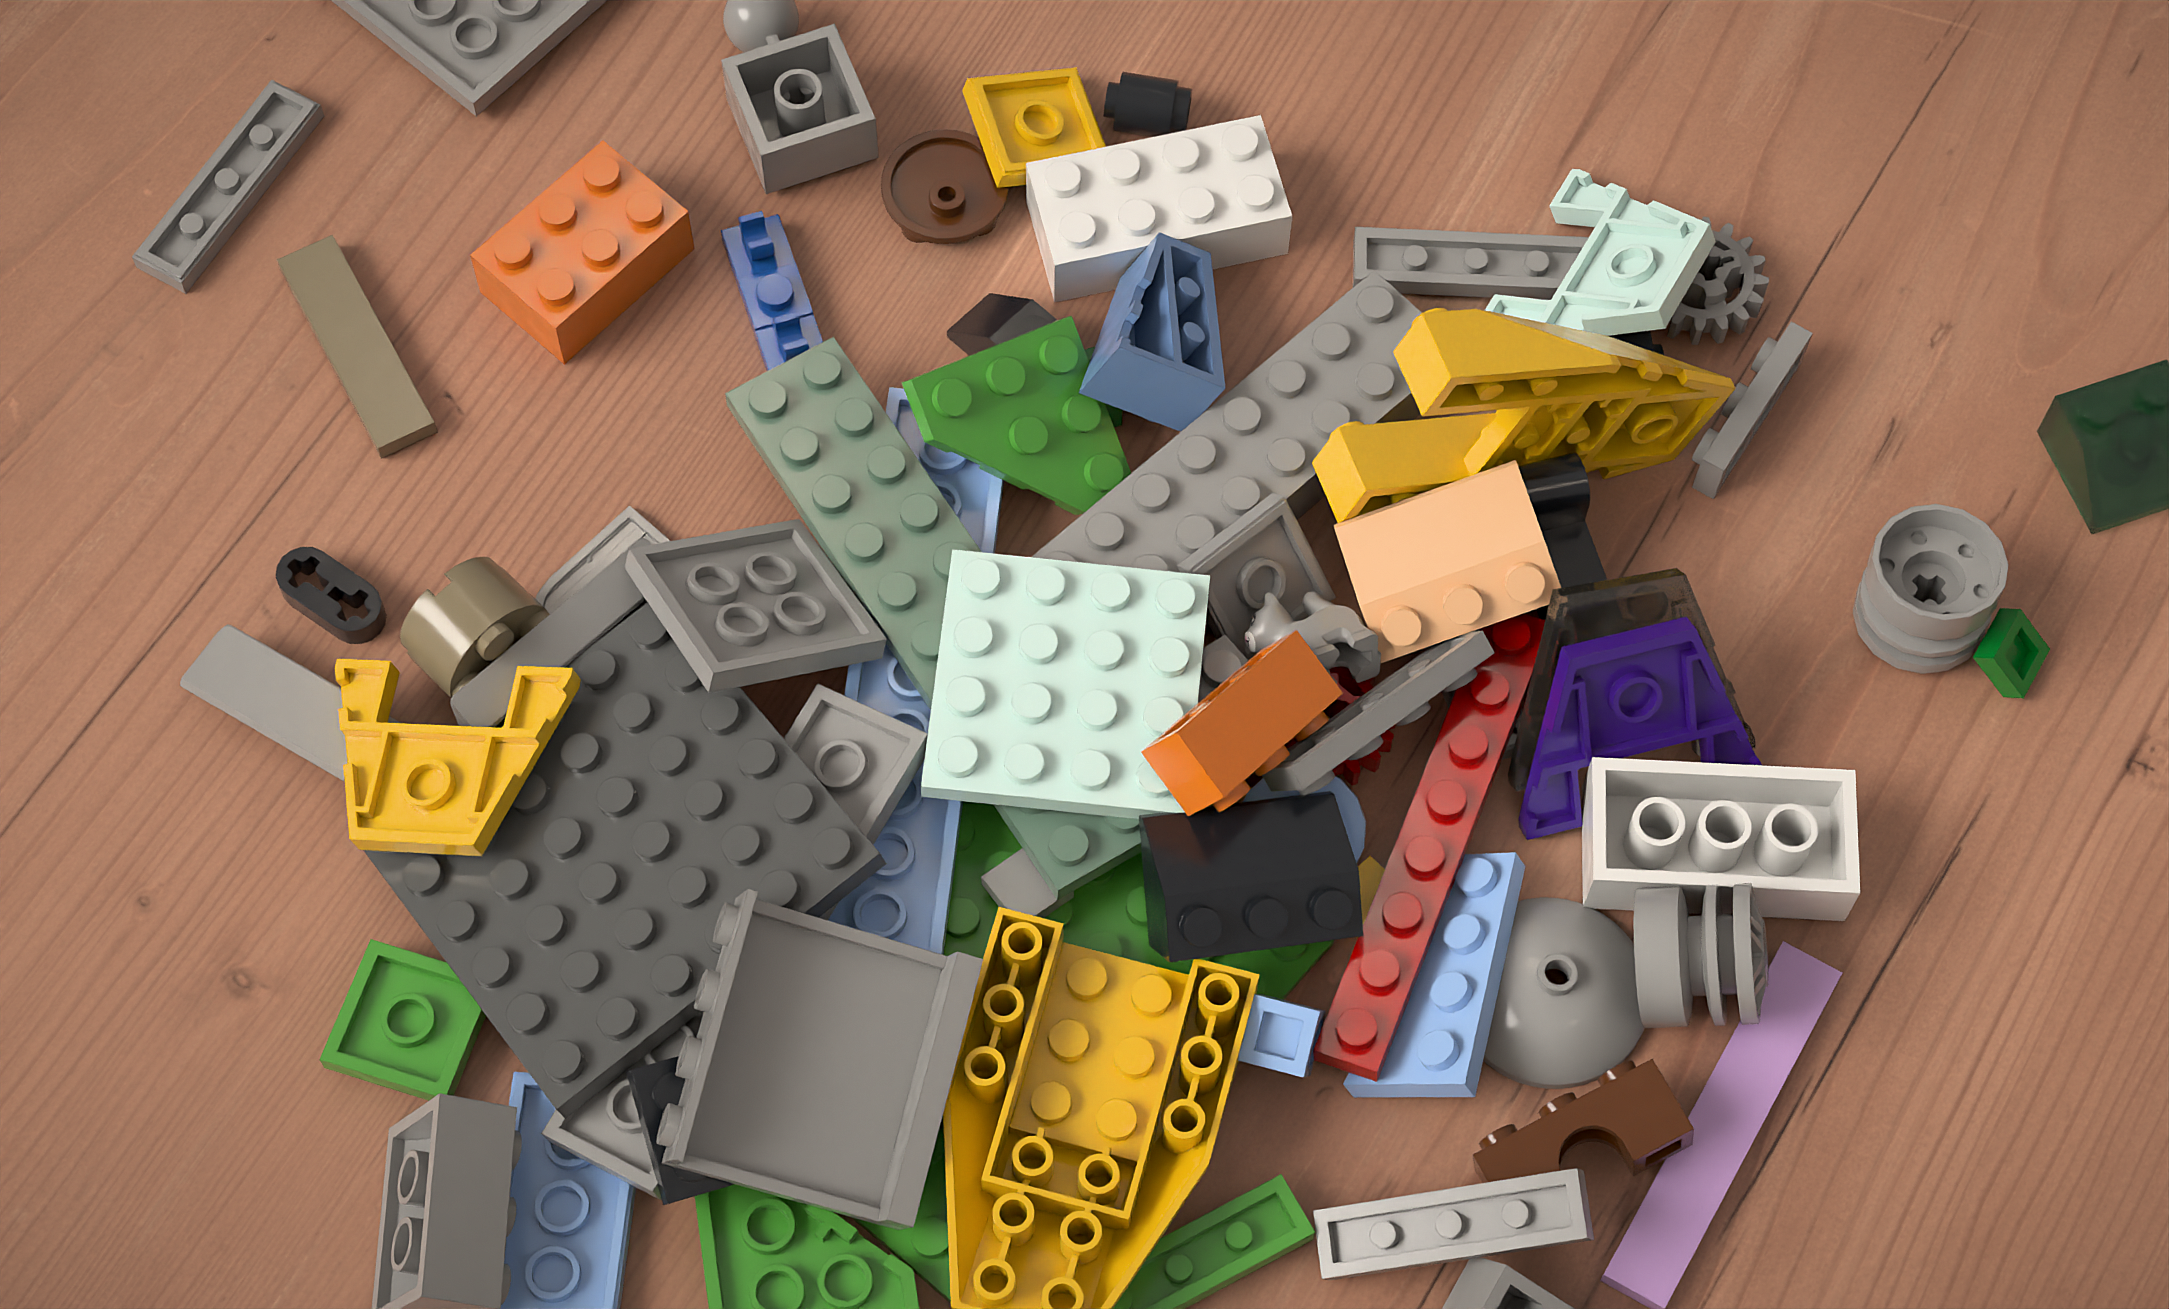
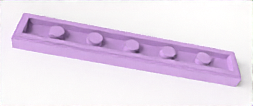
[1600,941,1842,1309]

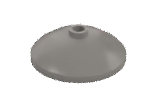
[1483,897,1644,1089]

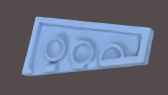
[1343,852,1525,1098]

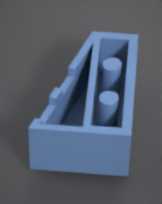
[1079,232,1225,432]

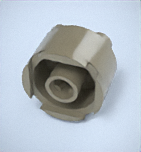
[400,557,549,698]

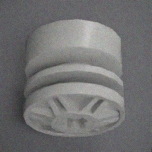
[1853,504,2008,674]
[1633,883,1768,1028]

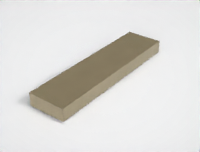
[277,235,438,459]

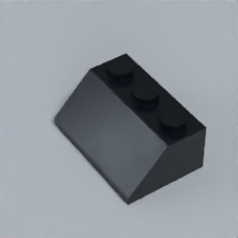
[1139,791,1363,962]

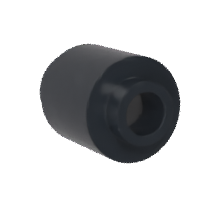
[1103,72,1192,137]

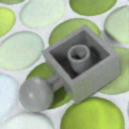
[721,0,879,194]

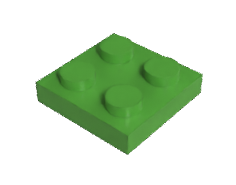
[319,939,486,1101]

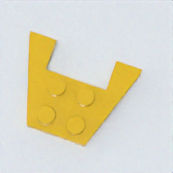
[335,659,581,856]

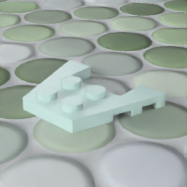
[1485,169,1716,336]

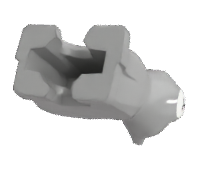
[1244,591,1381,684]

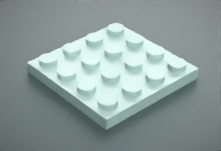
[921,549,1210,819]

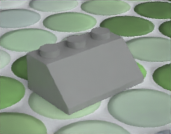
[372,1093,522,1309]

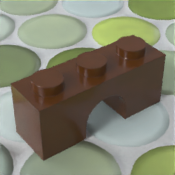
[1473,1059,1694,1183]

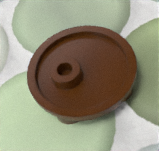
[881,129,1009,244]

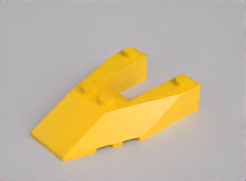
[1312,308,1736,523]

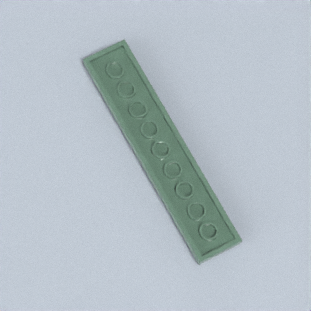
[725,337,1142,900]

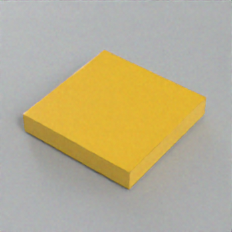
[962,67,1106,188]

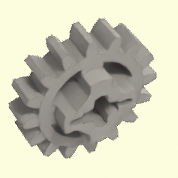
[1667,217,1769,345]

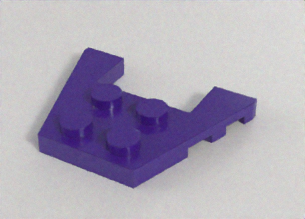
[1518,616,1762,840]

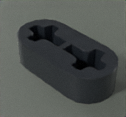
[276,547,387,644]

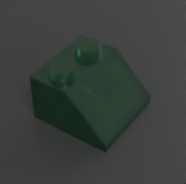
[2037,359,2169,534]

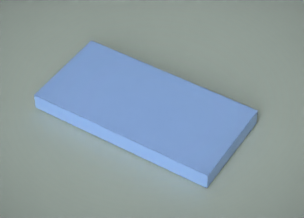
[501,1072,636,1309]

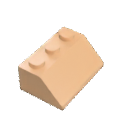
[1334,460,1565,663]

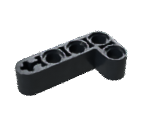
[1518,452,1627,664]

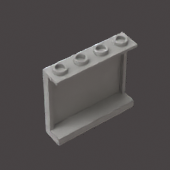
[656,889,983,1230]

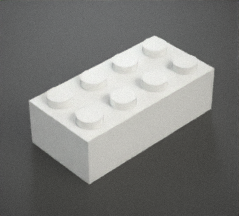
[1026,115,1292,302]
[1582,757,1860,921]

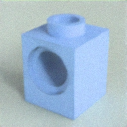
[1238,994,1326,1078]

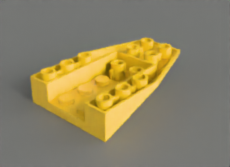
[943,907,1260,1309]

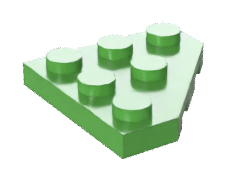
[902,316,1131,515]
[695,1184,919,1309]

